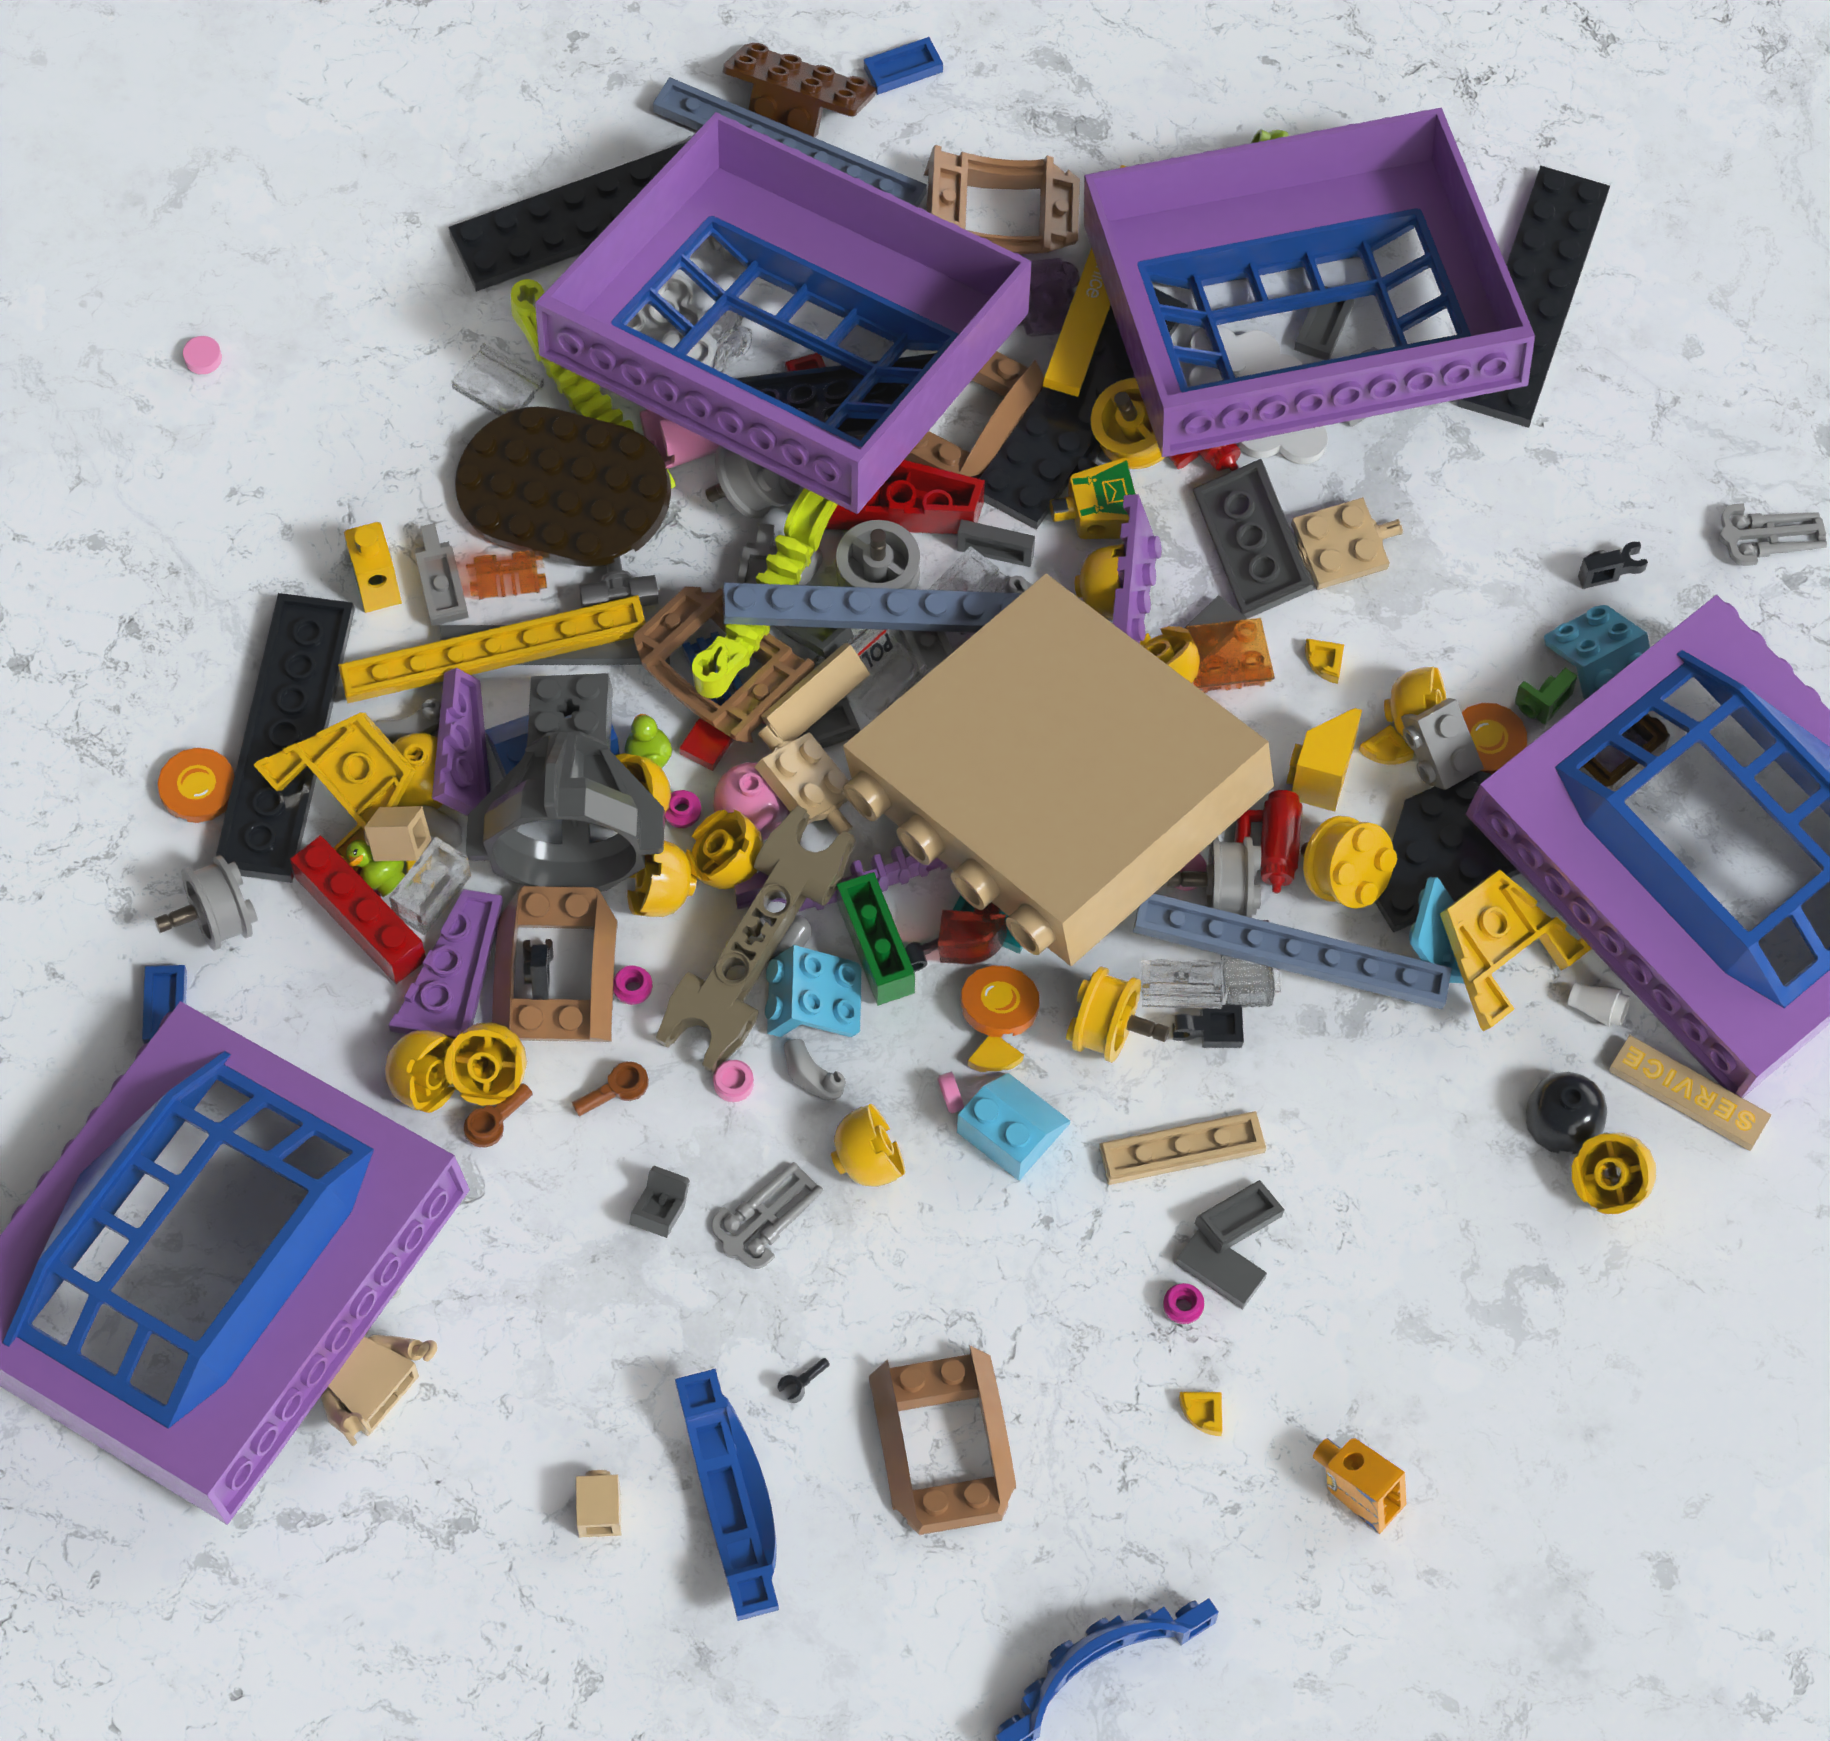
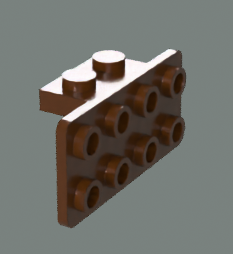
[722,43,876,138]

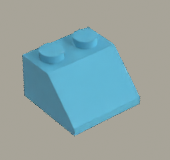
[957,1073,1070,1181]

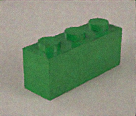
[837,872,915,1006]

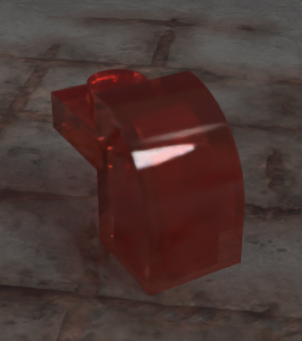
[938,902,1007,964]

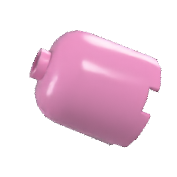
[640,409,719,469]

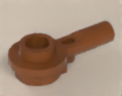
[572,1061,649,1117]
[463,1083,533,1148]

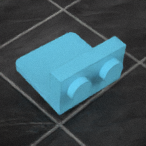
[1544,605,1650,700]
[1409,877,1464,984]
[765,945,862,1037]

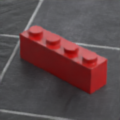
[290,835,426,985]

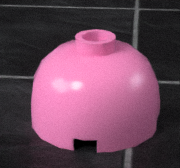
[713,762,790,840]

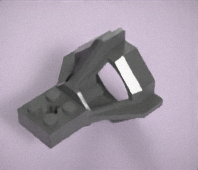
[466,673,665,891]

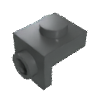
[629,1166,690,1238]

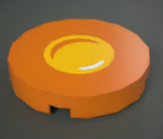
[1462,703,1527,774]
[158,748,235,823]
[960,965,1040,1037]

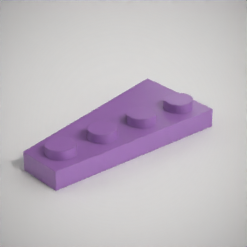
[1113,494,1162,644]
[432,668,491,816]
[388,889,503,1039]

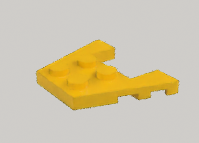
[254,712,416,875]
[1440,870,1592,1031]

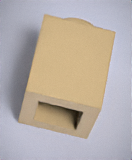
[364,806,431,861]
[576,1470,622,1538]

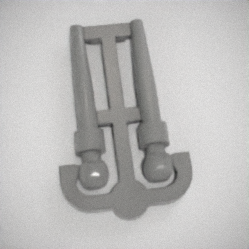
[1719,503,1827,566]
[712,1162,823,1269]

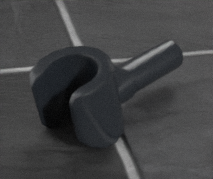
[1076,440,1102,473]
[905,933,953,972]
[777,1358,830,1403]

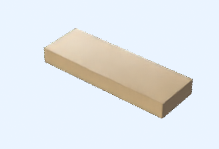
[761,643,870,742]

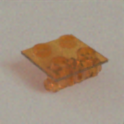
[466,551,547,600]
[1185,618,1275,693]

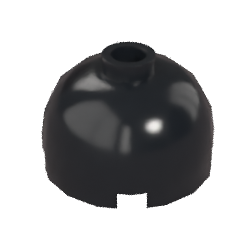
[1526,1072,1607,1154]

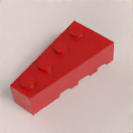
[825,460,985,534]

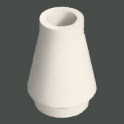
[1568,983,1631,1027]

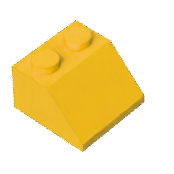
[1286,708,1362,812]

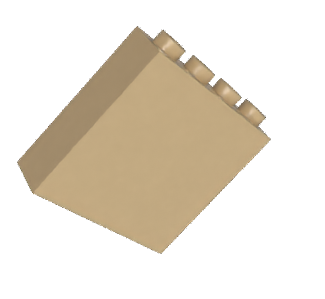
[843,574,1274,967]

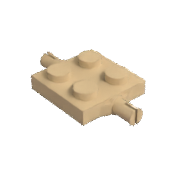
[1291,497,1403,590]
[755,724,853,835]

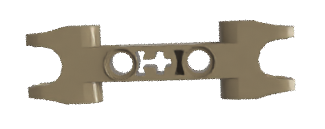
[656,805,856,1074]

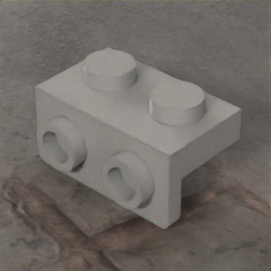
[1401,698,1484,790]

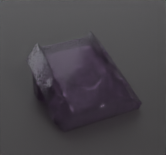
[1021,258,1080,337]

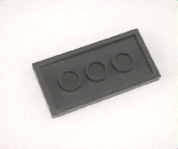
[1192,459,1315,619]

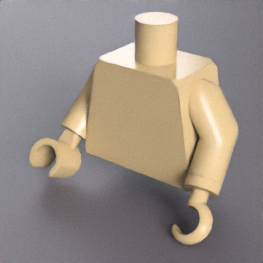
[321,1335,438,1446]

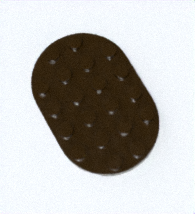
[455,406,671,567]

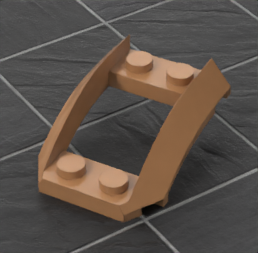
[924,145,1080,254]
[904,351,1044,477]
[633,587,815,743]
[492,886,618,1042]
[869,1345,1016,1535]

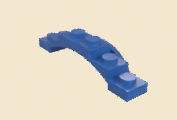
[675,1368,779,1621]
[995,1598,1219,1741]

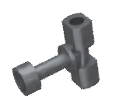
[579,556,658,608]

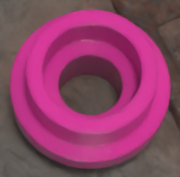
[665,790,702,828]
[613,965,653,1005]
[1163,1283,1204,1324]

